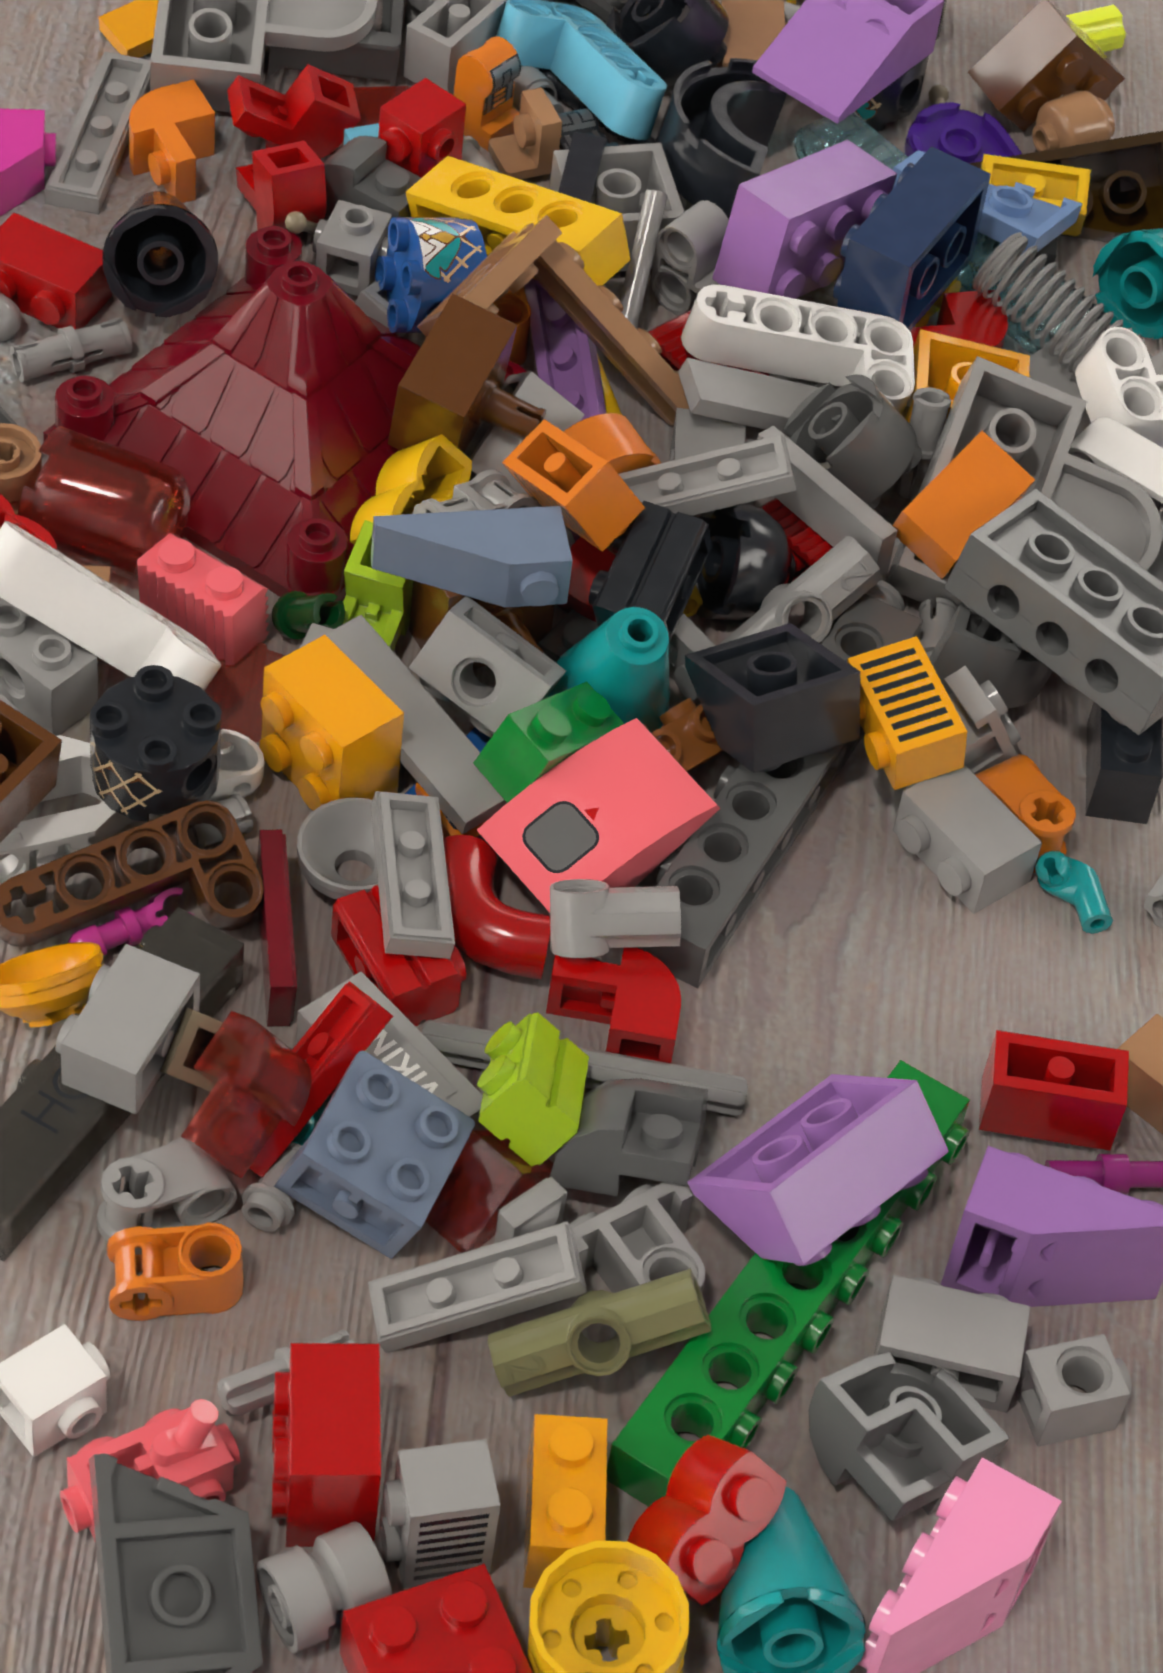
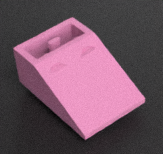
[858,1457,1062,1673]

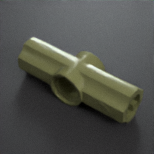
[488,1268,711,1397]

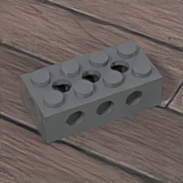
[944,489,1163,735]

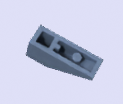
[371,506,573,607]

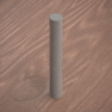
[620,190,668,329]

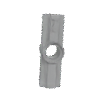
[718,536,883,645]

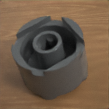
[784,374,922,509]

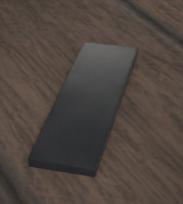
[558,132,606,203]

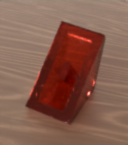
[425,1130,554,1253]

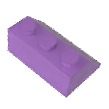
[688,1074,949,1266]

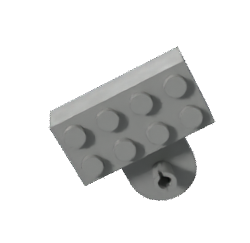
[150,0,377,112]
[885,356,1162,608]

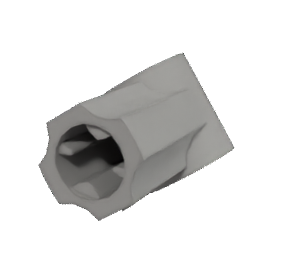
[550,879,681,958]

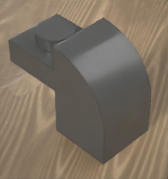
[324,136,421,221]

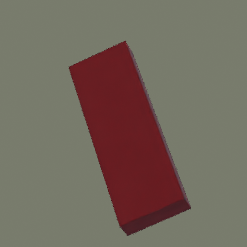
[256,829,297,1027]

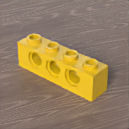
[405,156,631,286]

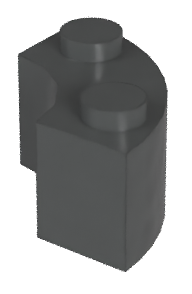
[929,602,1066,708]

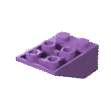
[752,0,944,124]
[940,1146,1163,1307]

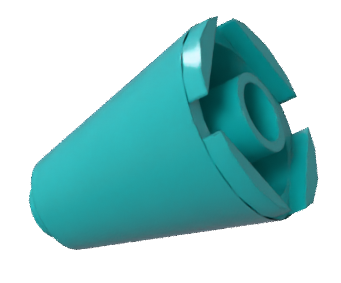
[1093,228,1163,340]
[548,607,670,733]
[716,1487,866,1673]

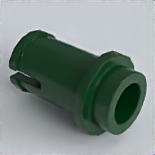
[272,591,346,640]

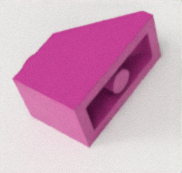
[0,108,56,216]

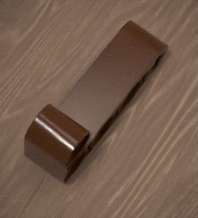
[0,800,264,947]

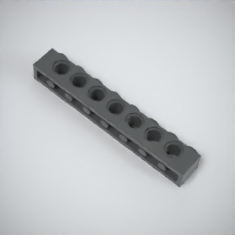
[637,594,923,988]

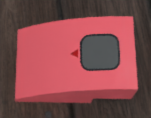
[477,718,720,913]

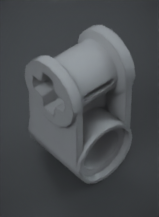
[96,1134,237,1242]

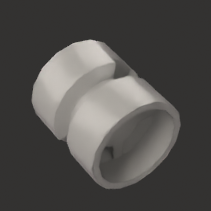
[256,1521,392,1654]

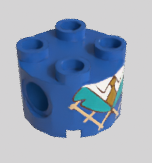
[375,217,487,333]

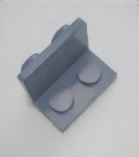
[274,1051,475,1259]

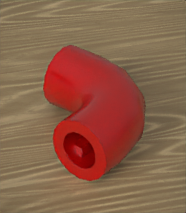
[443,835,550,980]

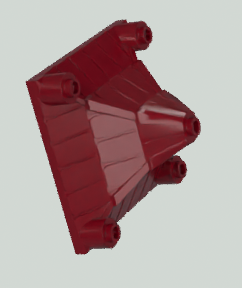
[43,226,526,603]

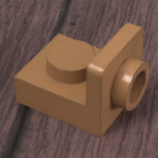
[488,87,562,180]

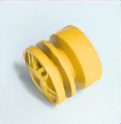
[527,1540,689,1673]

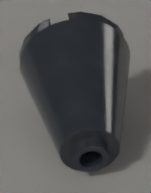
[102,191,218,318]

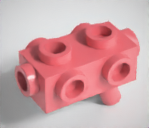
[60,1399,240,1542]

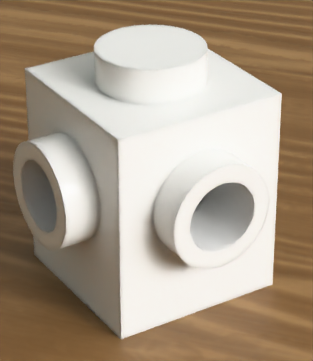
[0,1324,111,1457]

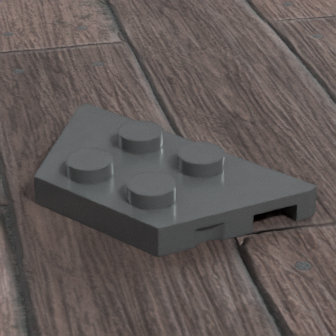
[89,1454,263,1673]

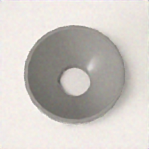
[297,798,378,899]

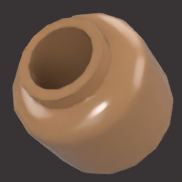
[1032,91,1115,152]

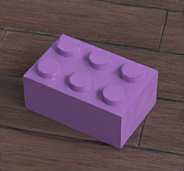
[712,140,898,299]

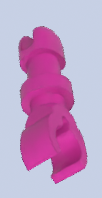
[67,887,194,956]

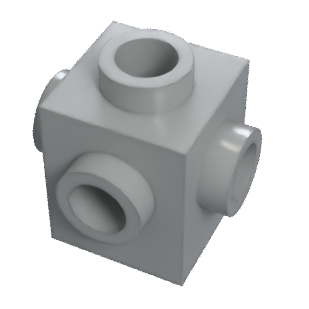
[312,200,392,296]

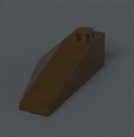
[969,131,1163,243]

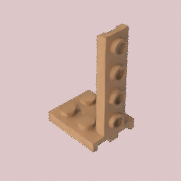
[417,215,690,426]

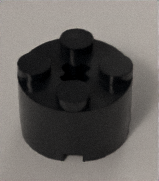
[606,0,729,93]

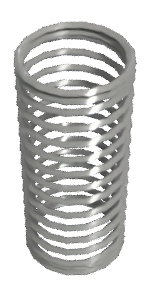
[973,232,1145,372]

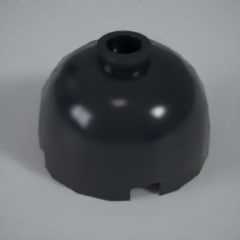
[696,503,796,621]

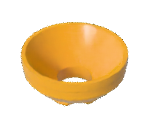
[0,942,104,1027]

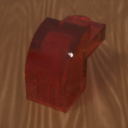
[181,1011,311,1179]

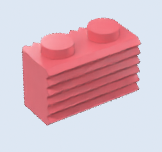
[137,533,269,668]

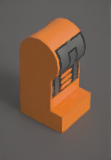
[453,36,521,152]

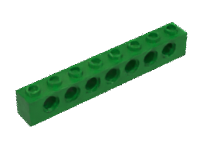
[606,1060,970,1507]

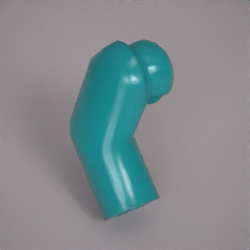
[1035,851,1113,934]

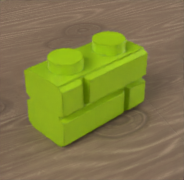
[477,1012,589,1166]

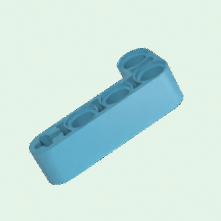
[496,0,667,140]

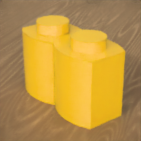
[350,434,472,545]

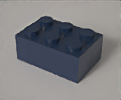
[833,146,991,331]

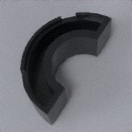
[655,58,787,219]

